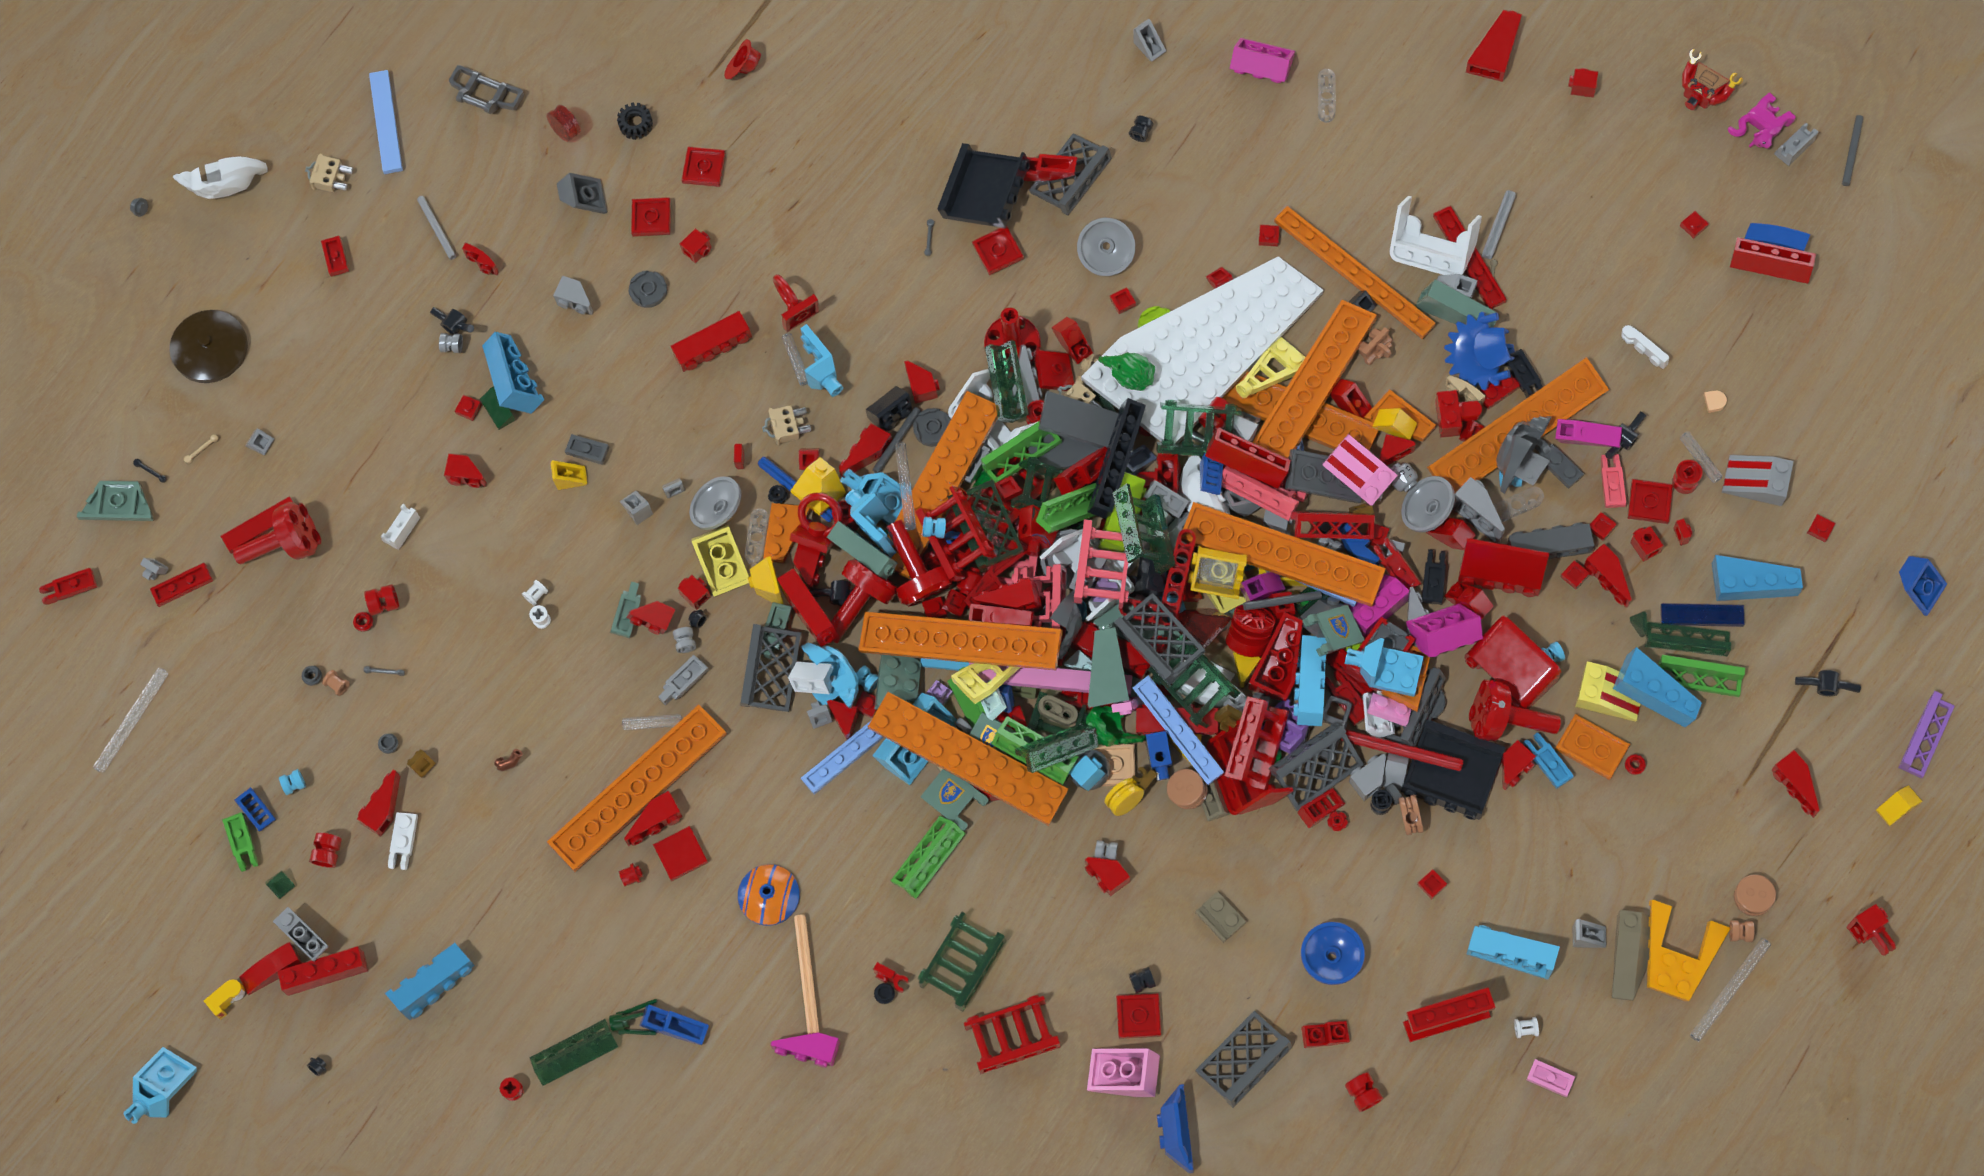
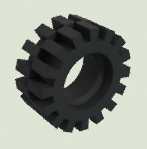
[617,102,653,140]

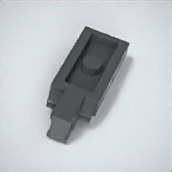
[1535,438,1584,489]

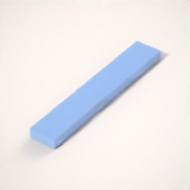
[369,70,403,174]
[1133,675,1224,785]
[801,721,884,795]

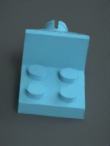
[800,324,844,397]
[840,469,911,525]
[845,489,896,557]
[1345,638,1424,697]
[123,1047,197,1124]

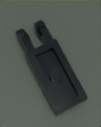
[1505,349,1543,398]
[1422,549,1446,605]

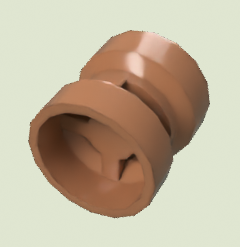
[1729,920,1754,942]

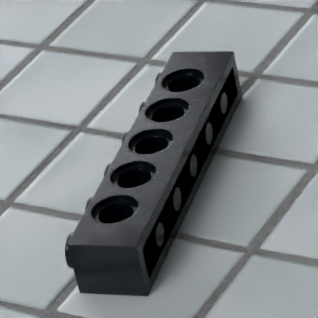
[1087,398,1146,519]

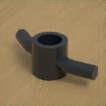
[430,307,474,335]
[1605,411,1646,459]
[809,580,872,606]
[1795,670,1861,697]

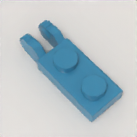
[1523,732,1574,789]

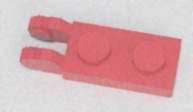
[1601,454,1626,508]

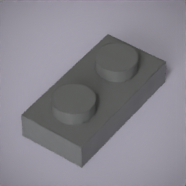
[565,434,609,465]

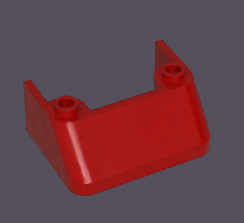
[1206,718,1293,815]

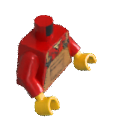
[1682,49,1743,110]

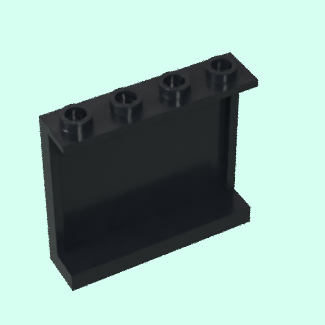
[937,143,1030,228]
[1401,719,1505,820]

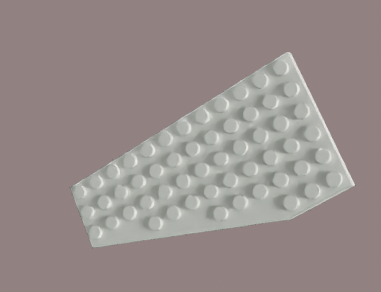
[1081,257,1323,450]

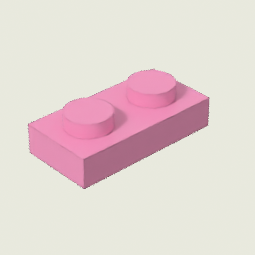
[1367,693,1411,727]
[1111,696,1143,715]
[1526,1059,1575,1097]

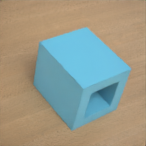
[1069,755,1105,791]

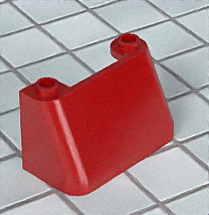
[1464,616,1561,709]

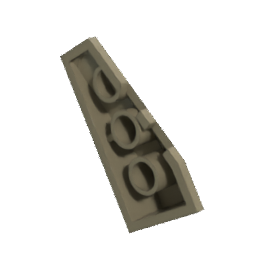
[1612,910,1650,1001]

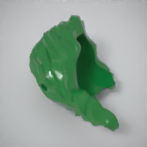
[1098,352,1155,391]
[1086,706,1145,747]

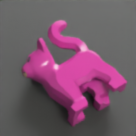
[1728,92,1796,149]

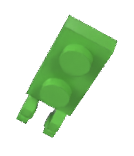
[222,812,258,872]

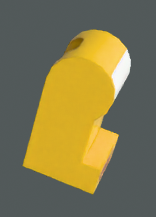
[203,979,245,1020]

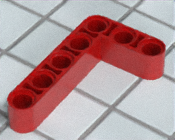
[1119,529,1196,627]

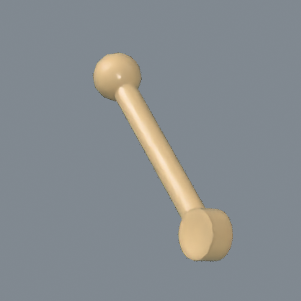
[184,435,218,464]

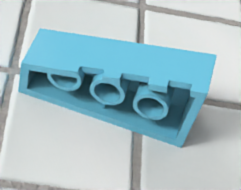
[1293,635,1327,726]
[1466,925,1560,980]

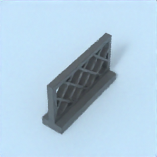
[1029,133,1112,215]
[1114,593,1206,685]
[740,624,801,712]
[1366,667,1446,747]
[1269,722,1364,811]
[1195,1011,1292,1108]

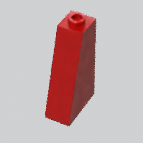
[1465,10,1522,82]
[777,568,838,647]

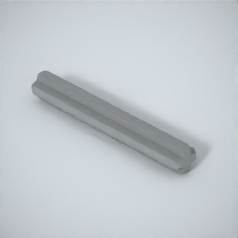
[1482,190,1516,259]

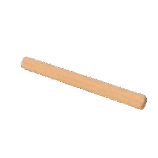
[794,914,819,1034]

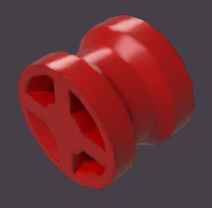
[499,1077,524,1101]

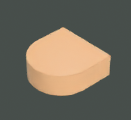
[1703,391,1727,413]

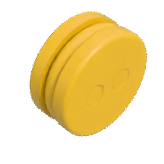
[1104,778,1144,816]

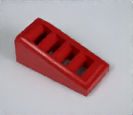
[1298,788,1345,828]

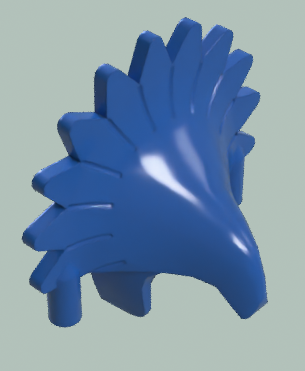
[1444,312,1515,390]

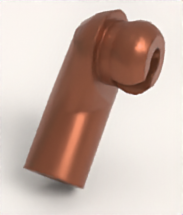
[494,749,523,771]

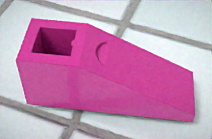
[1555,419,1622,448]
[771,1033,840,1068]

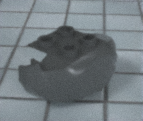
[1496,416,1552,494]
[1032,590,1083,660]

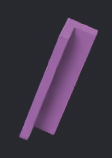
[1898,691,1955,778]

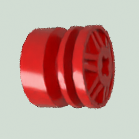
[1225,605,1276,657]

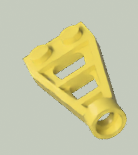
[1236,337,1305,398]
[951,663,1020,704]

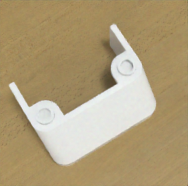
[1390,196,1482,275]
[948,368,1037,453]
[1040,529,1134,621]

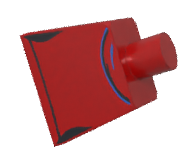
[1018,505,1058,557]

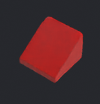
[1206,267,1233,289]
[1459,420,1484,442]
[799,448,820,470]

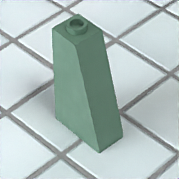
[1415,279,1496,328]
[827,521,898,580]
[1088,624,1129,708]

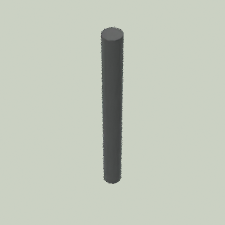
[1842,115,1864,186]
[872,407,921,473]
[1243,591,1322,611]

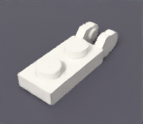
[1621,325,1669,369]
[388,812,418,870]

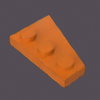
[1364,389,1436,442]
[763,503,811,563]
[1382,646,1430,712]

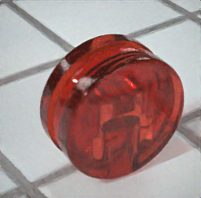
[547,105,581,142]

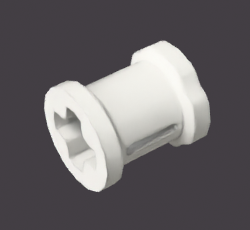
[522,580,548,606]
[529,605,551,629]
[1514,1017,1539,1038]

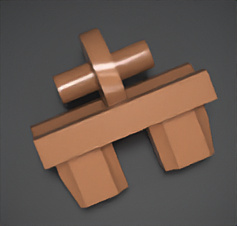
[1358,327,1393,366]

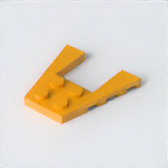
[1647,899,1730,1001]

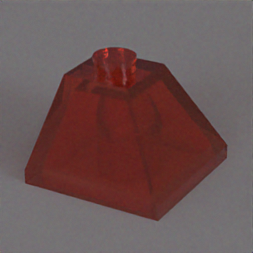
[1174,609,1232,649]

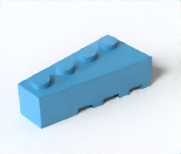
[482,331,544,414]
[1711,555,1803,601]
[1613,647,1702,727]
[385,943,474,1020]

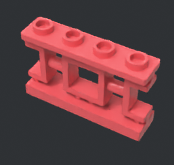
[1221,466,1308,521]
[1011,564,1067,645]

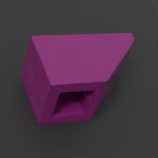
[1240,572,1285,602]

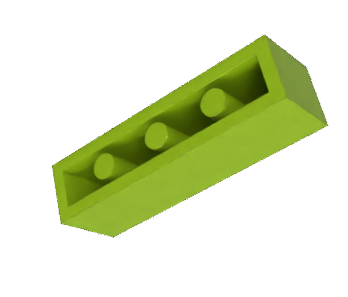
[1098,472,1146,553]

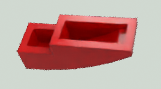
[1024,154,1077,181]
[1054,446,1107,495]
[239,942,302,995]

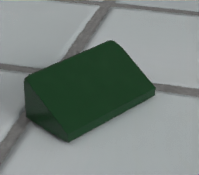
[480,386,515,430]

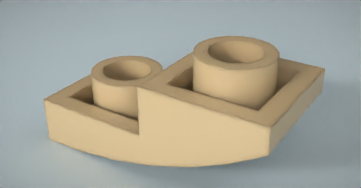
[1445,376,1485,406]

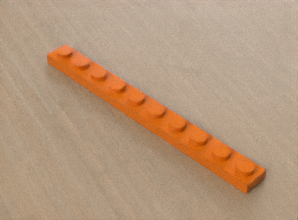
[1274,206,1436,339]

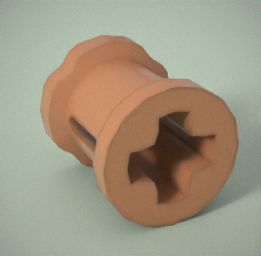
[322,670,350,696]

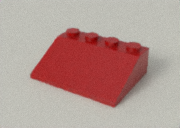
[1458,538,1549,597]

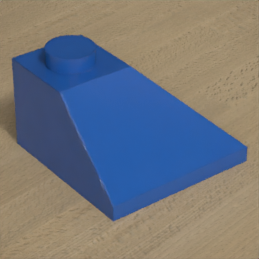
[1899,556,1947,616]

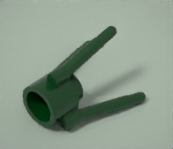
[609,999,658,1035]

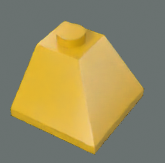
[791,457,846,516]
[748,557,784,605]

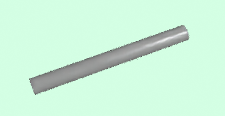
[417,196,456,260]

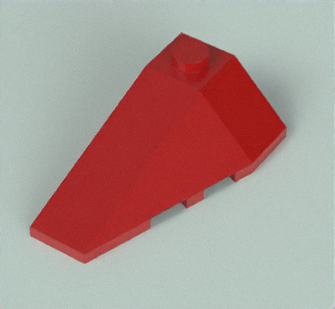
[1248,612,1303,701]

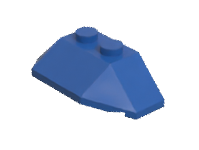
[1157,1084,1194,1174]

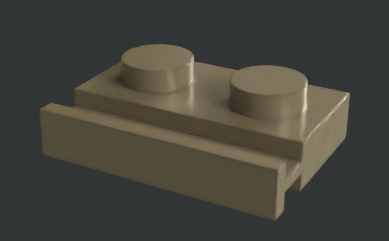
[1195,891,1246,943]

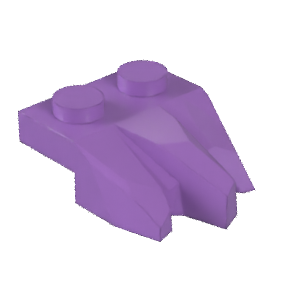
[1261,698,1309,754]

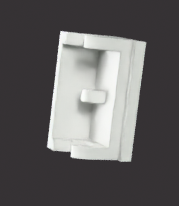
[381,504,420,550]
[788,662,836,694]
[1363,691,1395,738]

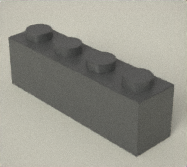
[1507,522,1594,559]

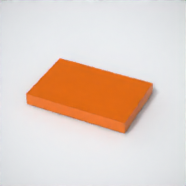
[1555,714,1630,780]

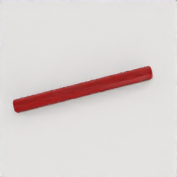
[1341,729,1463,771]

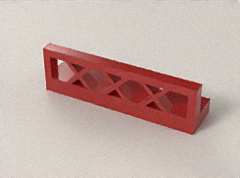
[1291,511,1375,539]

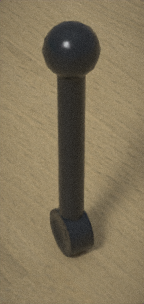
[133,459,167,483]

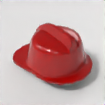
[724,39,761,80]

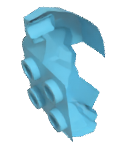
[801,642,859,709]

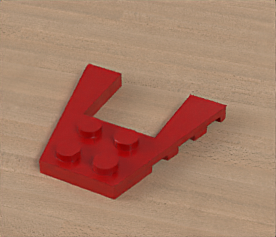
[963,536,1053,614]

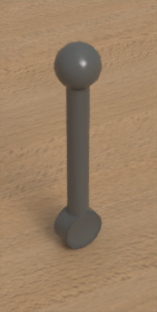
[924,219,934,256]
[364,666,405,676]

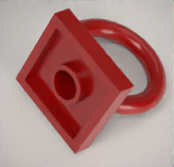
[773,274,819,332]
[790,493,843,553]

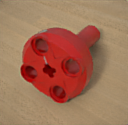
[984,307,1041,373]
[233,502,321,565]
[886,519,953,607]
[831,558,897,644]
[1469,679,1561,741]

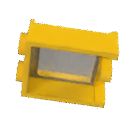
[1187,546,1247,599]

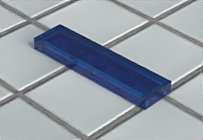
[1660,603,1745,627]

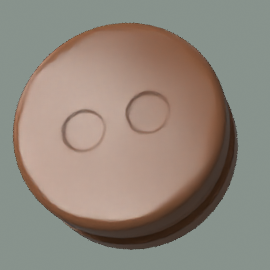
[1167,769,1208,809]
[1399,795,1424,835]
[1734,875,1776,916]

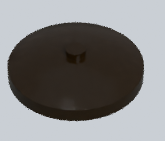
[169,310,248,383]

